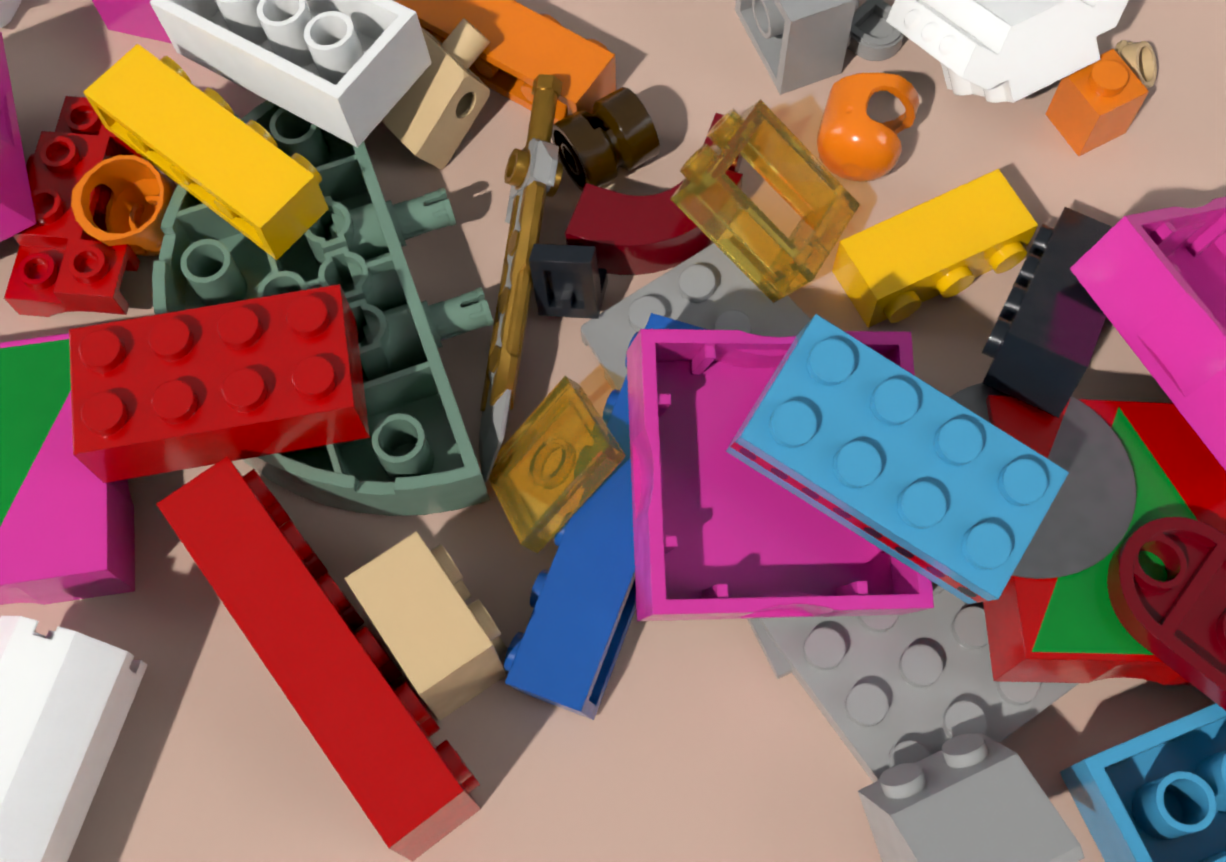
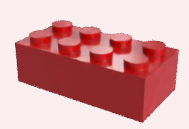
[69,284,370,483]

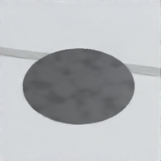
[950,383,1136,579]

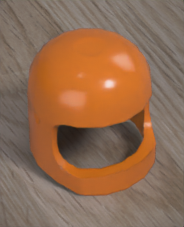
[817,73,919,182]
[71,155,177,256]

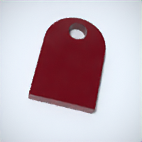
[1107,517,1226,711]

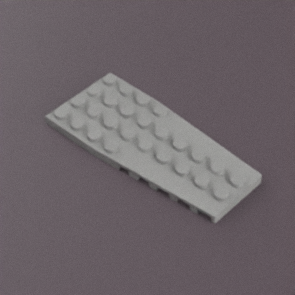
[581,236,1079,783]

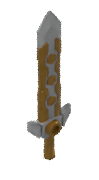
[479,74,563,483]

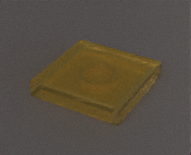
[488,376,626,553]

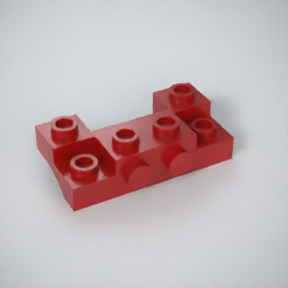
[4,96,144,317]

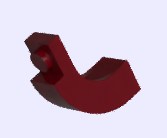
[565,113,744,275]

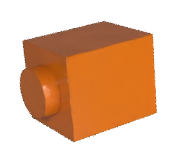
[1045,49,1149,157]

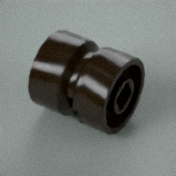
[551,87,660,192]

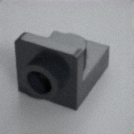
[529,244,608,319]

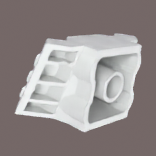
[886,0,1129,103]

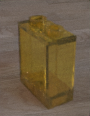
[670,99,860,303]

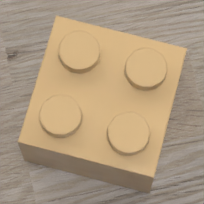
[344,531,508,721]

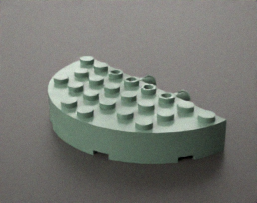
[152,100,494,516]

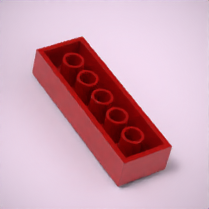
[156,456,481,861]

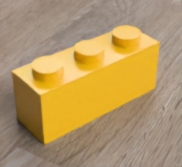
[832,169,1038,328]

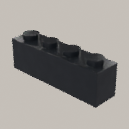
[982,207,1112,418]

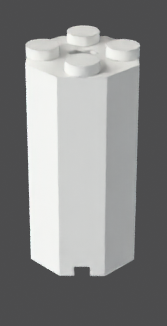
[0,616,148,862]

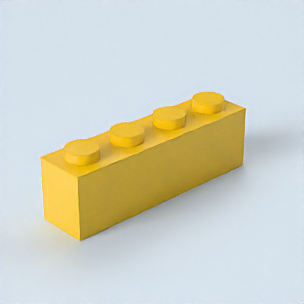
[83,43,329,260]

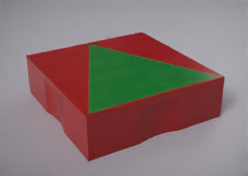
[983,395,1226,686]

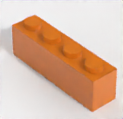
[393,0,616,123]

